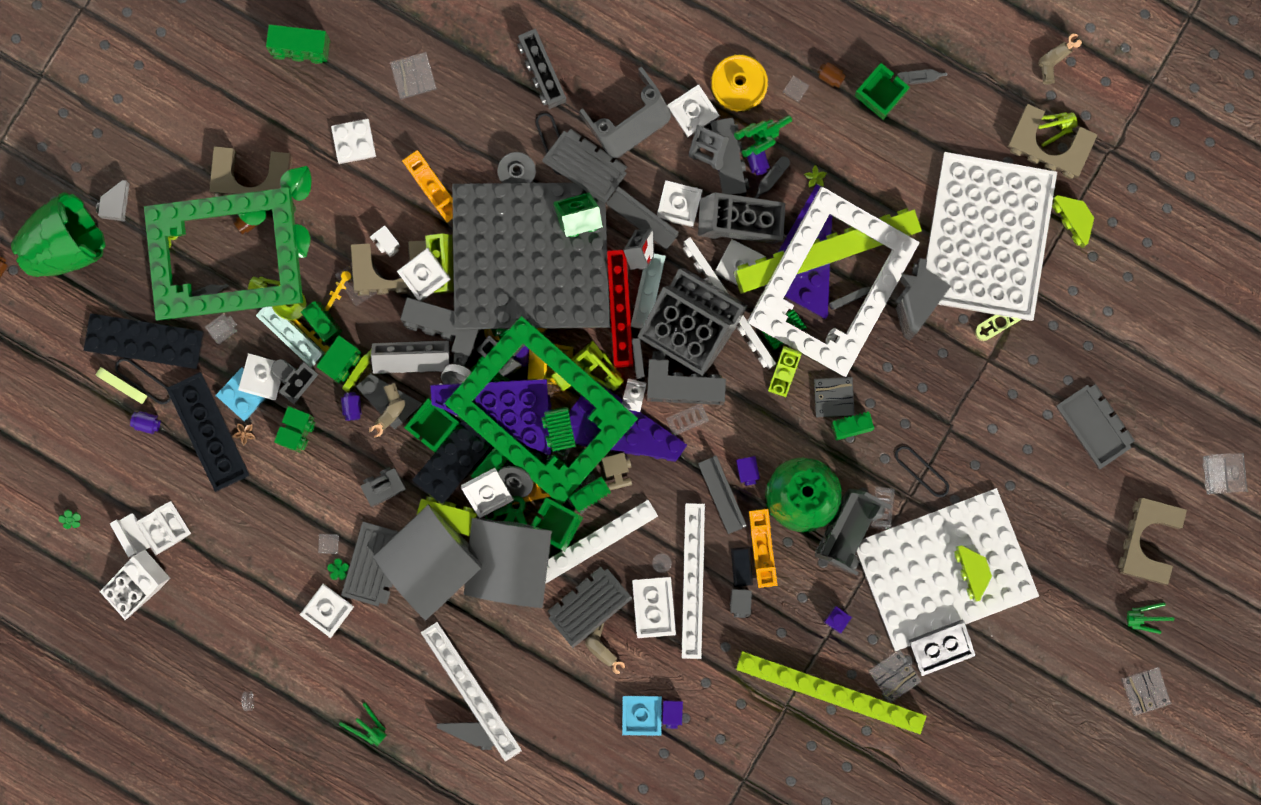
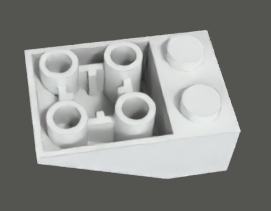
[100,550,170,620]

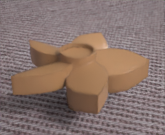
[233,423,256,446]

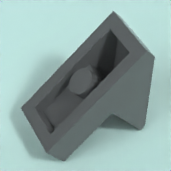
[900,258,927,288]

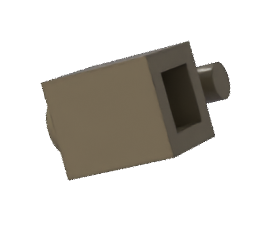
[602,453,632,490]

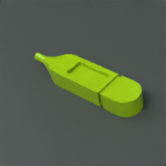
[342,348,372,393]

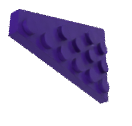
[765,184,832,320]
[431,379,551,455]
[569,381,687,462]

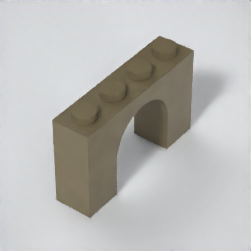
[1007,104,1098,179]
[209,147,292,197]
[351,241,426,296]
[1118,498,1187,585]

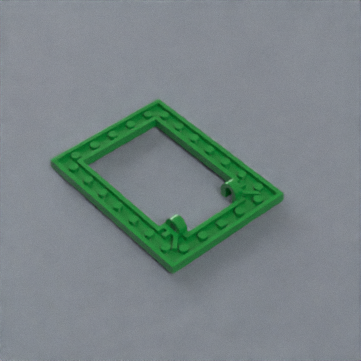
[144,187,303,320]
[444,316,638,505]

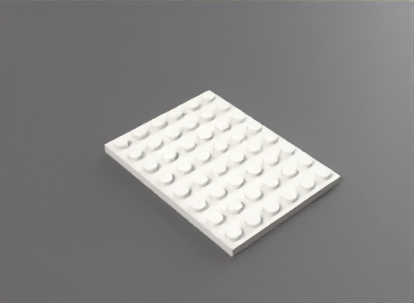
[926,152,1057,321]
[856,488,1039,651]

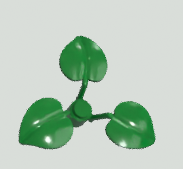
[238,166,312,258]

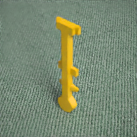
[325,271,352,311]
[291,320,330,355]

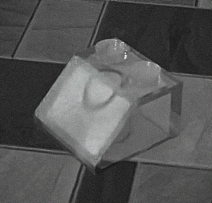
[1203,453,1248,494]

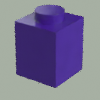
[736,456,760,486]
[823,606,852,634]
[662,700,683,729]

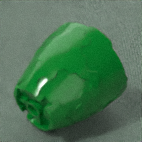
[11,192,106,277]
[765,457,841,532]

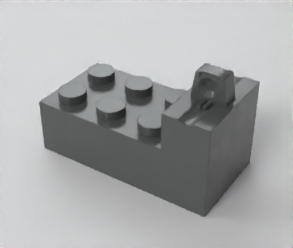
[698,192,785,244]
[400,298,482,367]
[647,351,726,405]

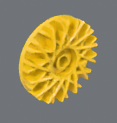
[711,55,768,112]

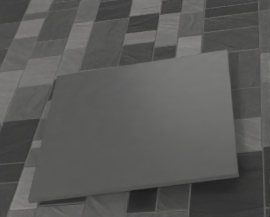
[452,183,610,329]

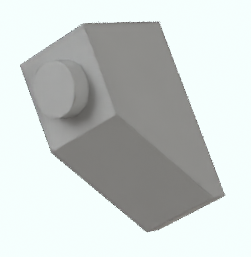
[96,180,130,221]

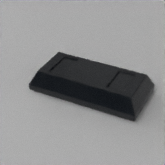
[731,547,753,587]

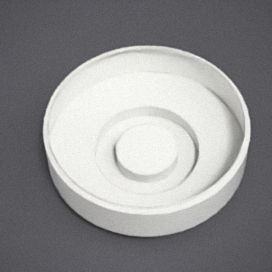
[441,364,471,384]

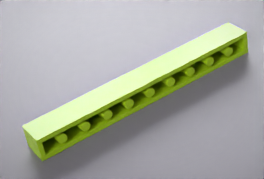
[733,208,922,294]
[735,651,927,735]

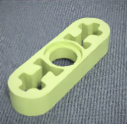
[975,315,1022,341]
[96,367,147,404]

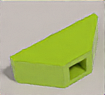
[1052,195,1094,248]
[551,341,604,391]
[768,346,802,397]
[954,545,992,602]

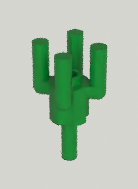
[734,115,792,157]

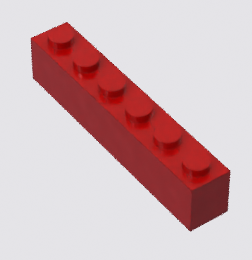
[607,250,633,368]

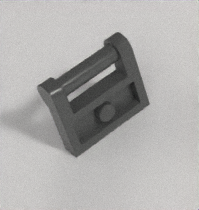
[689,125,729,170]

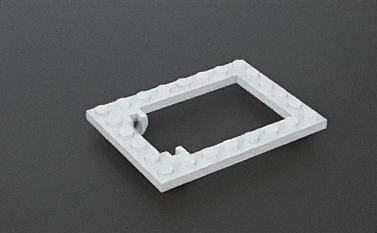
[747,187,920,377]

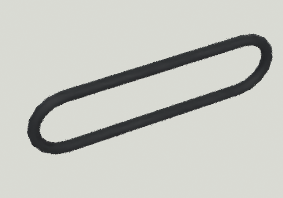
[536,113,562,175]
[115,358,171,404]
[895,446,949,497]

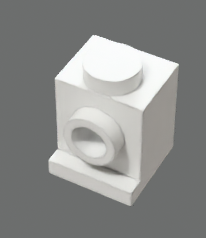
[370,226,400,257]
[622,379,647,412]

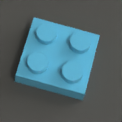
[216,367,266,422]
[622,696,662,736]

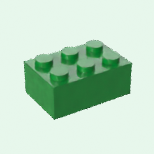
[266,25,330,64]

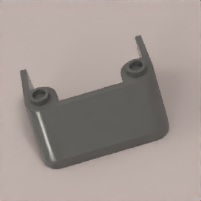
[579,66,671,158]
[895,268,951,341]
[815,488,892,575]

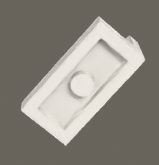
[110,513,150,558]

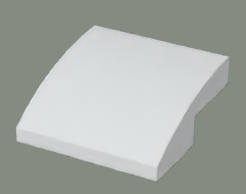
[136,501,191,555]

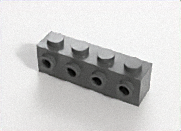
[517,28,566,109]

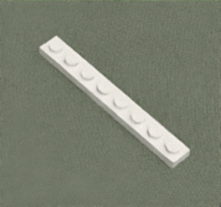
[683,237,776,370]
[546,500,658,583]
[682,503,705,659]
[421,622,522,762]

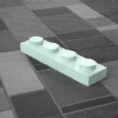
[631,253,665,329]
[256,307,325,368]

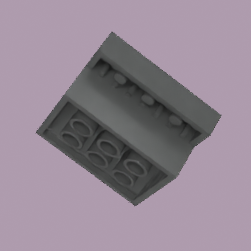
[638,268,748,376]
[373,504,482,621]
[464,518,551,608]

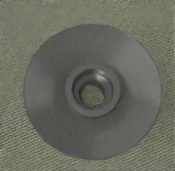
[498,152,536,183]
[498,466,533,498]

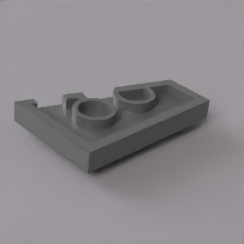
[356,374,423,430]

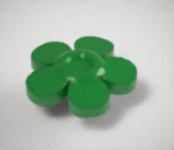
[58,509,81,529]
[327,558,349,580]

